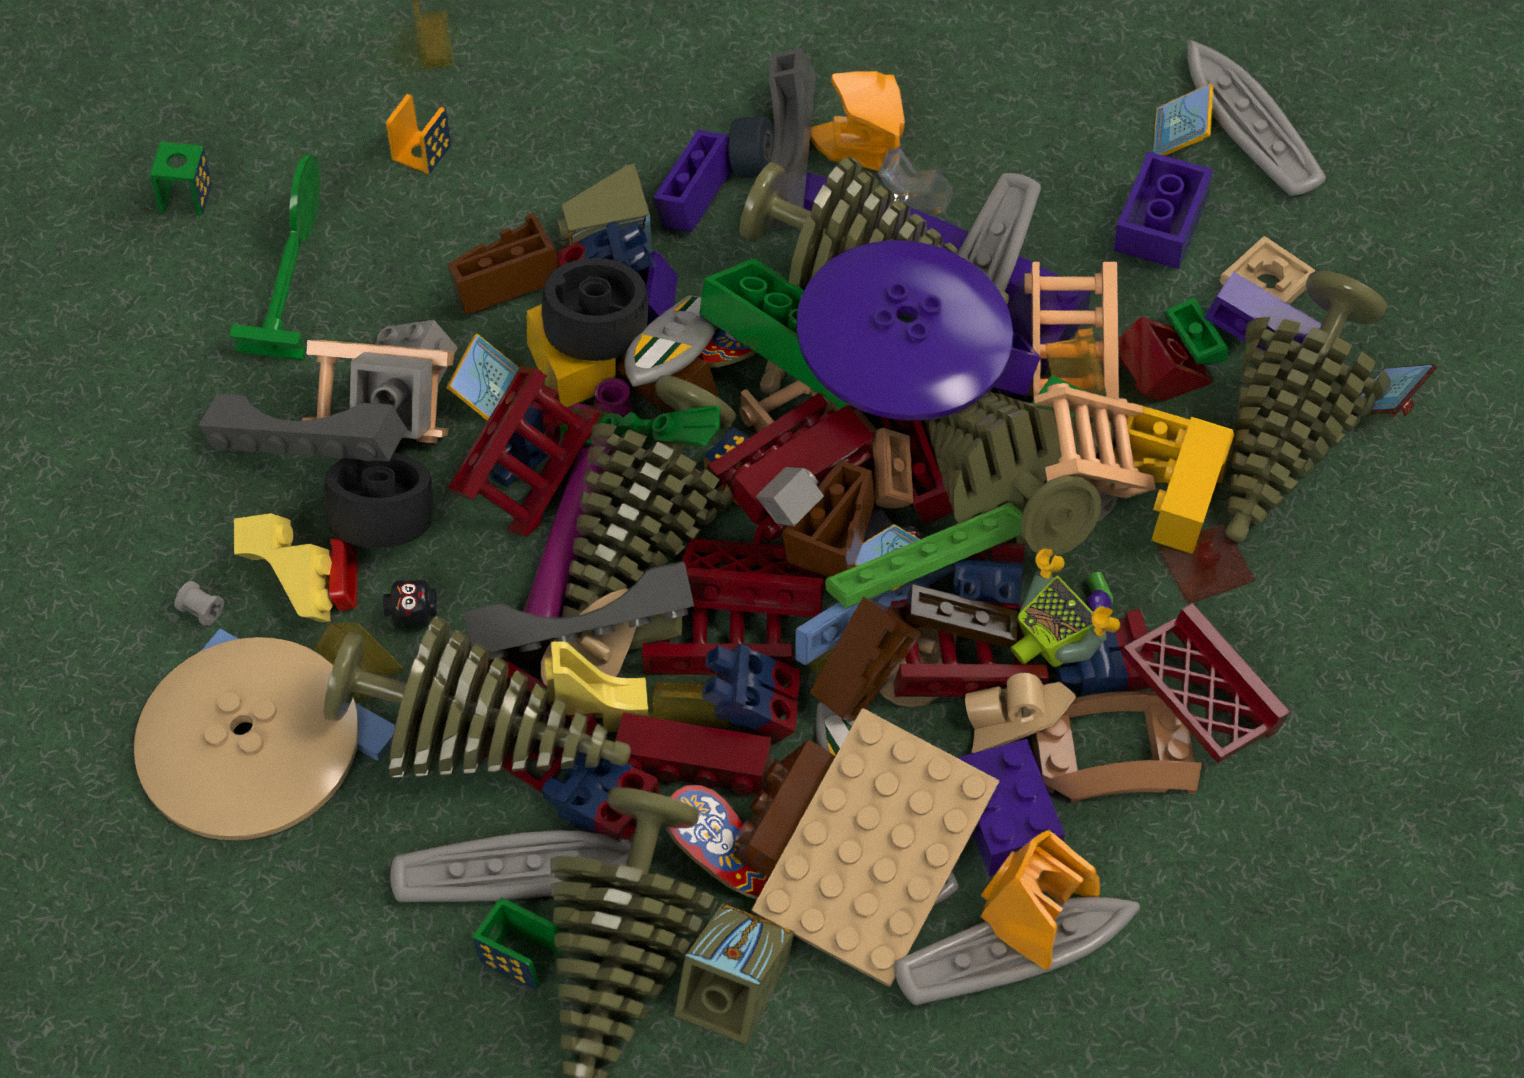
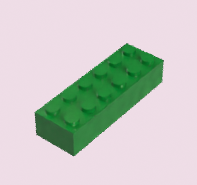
[699,258,857,411]

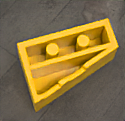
[527,304,616,408]
[1114,403,1235,483]
[1151,417,1233,554]

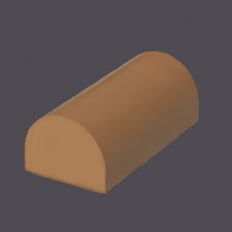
[872,428,913,508]

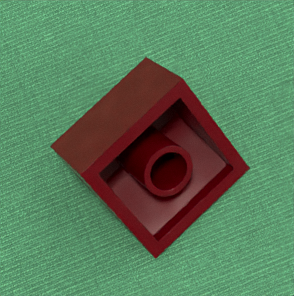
[1118,316,1213,401]

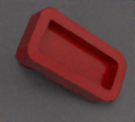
[329,538,358,611]

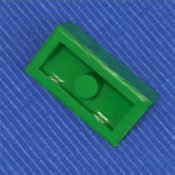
[1164,297,1228,364]

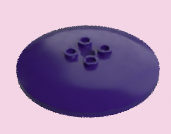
[796,240,1013,420]

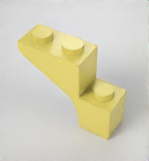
[234,513,333,622]
[545,642,648,732]

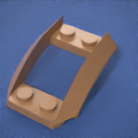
[1031,691,1202,804]

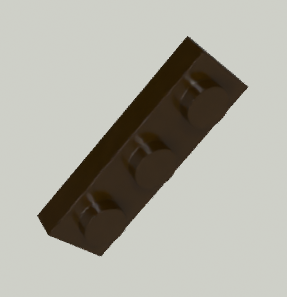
[906,584,1018,649]

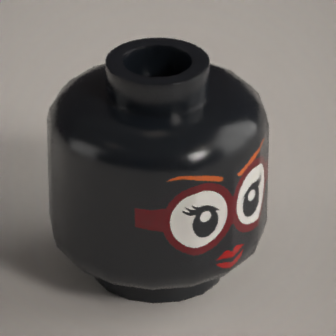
[383,580,437,628]

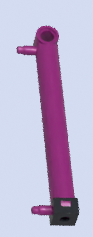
[504,378,632,672]

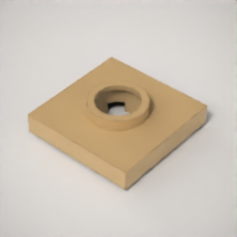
[1220,236,1316,305]

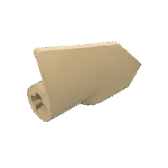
[965,673,1076,753]

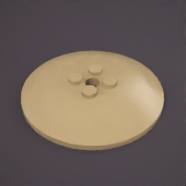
[134,637,359,841]

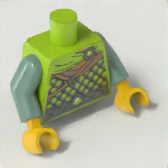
[1011,549,1120,667]

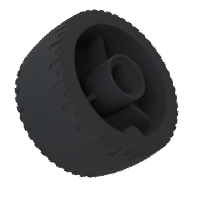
[542,258,648,361]
[324,453,433,548]

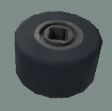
[728,116,775,178]

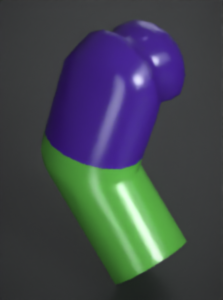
[1085,572,1113,612]

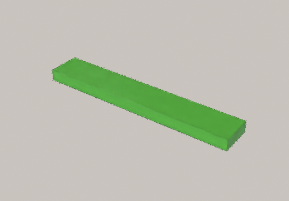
[825,503,1023,608]

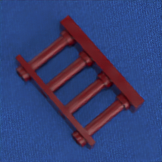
[447,366,601,537]
[707,393,873,545]
[889,599,1049,697]
[642,607,792,675]

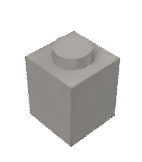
[756,467,824,526]

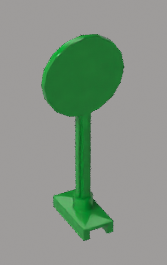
[230,154,320,361]

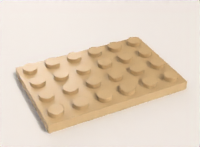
[751,708,999,987]

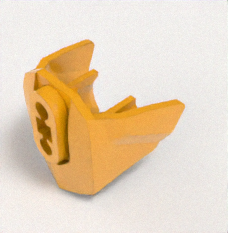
[810,71,904,171]
[980,830,1100,970]

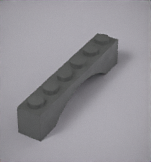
[769,47,816,231]
[198,394,406,461]
[463,561,694,660]

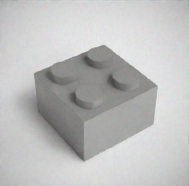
[350,352,433,439]

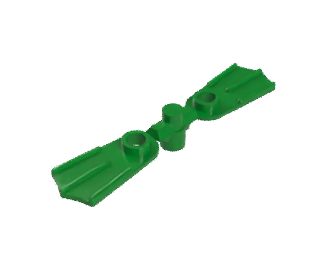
[560,405,721,447]

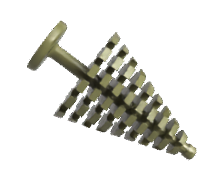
[739,156,1009,305]
[1225,271,1391,542]
[562,375,736,617]
[922,391,1101,556]
[324,616,631,778]
[550,787,718,1078]

